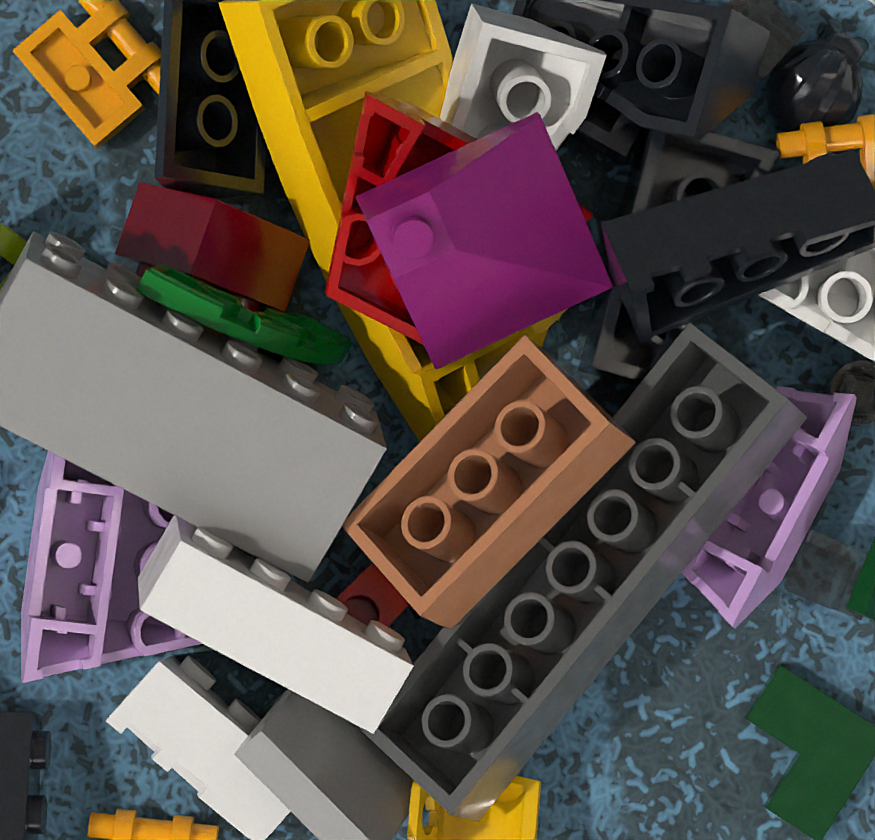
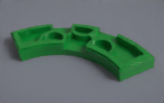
[135,263,352,365]

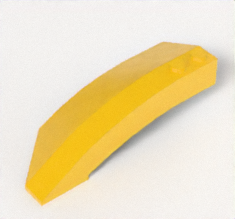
[218,0,561,442]

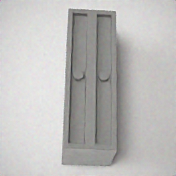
[0,231,387,583]

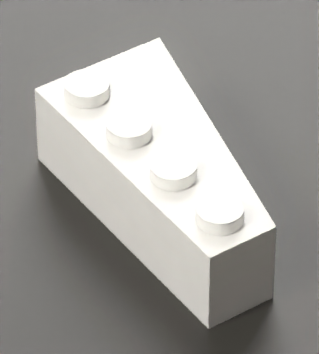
[138,515,414,734]

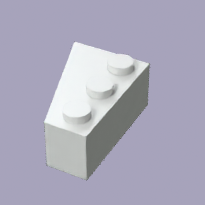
[106,655,291,840]

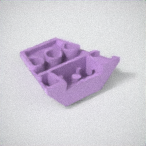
[681,386,857,628]
[21,451,235,683]

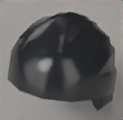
[767,19,869,132]

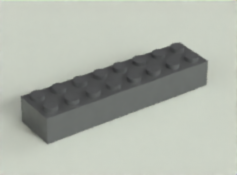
[361,323,807,821]

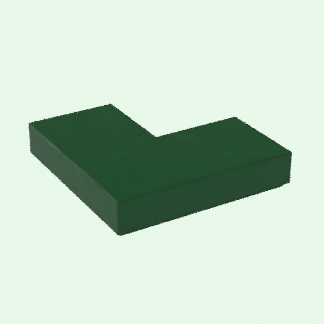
[744,665,875,840]

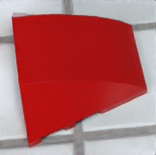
[325,91,594,345]

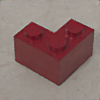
[115,182,310,312]

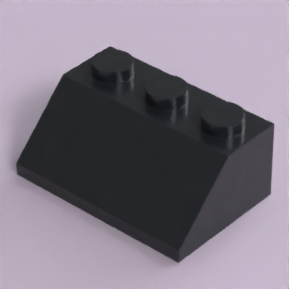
[154,0,266,198]

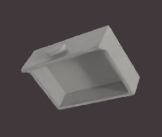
[234,689,414,840]

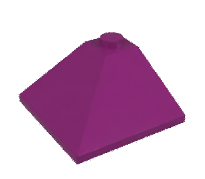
[355,112,613,370]

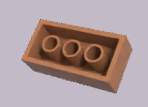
[342,335,636,630]

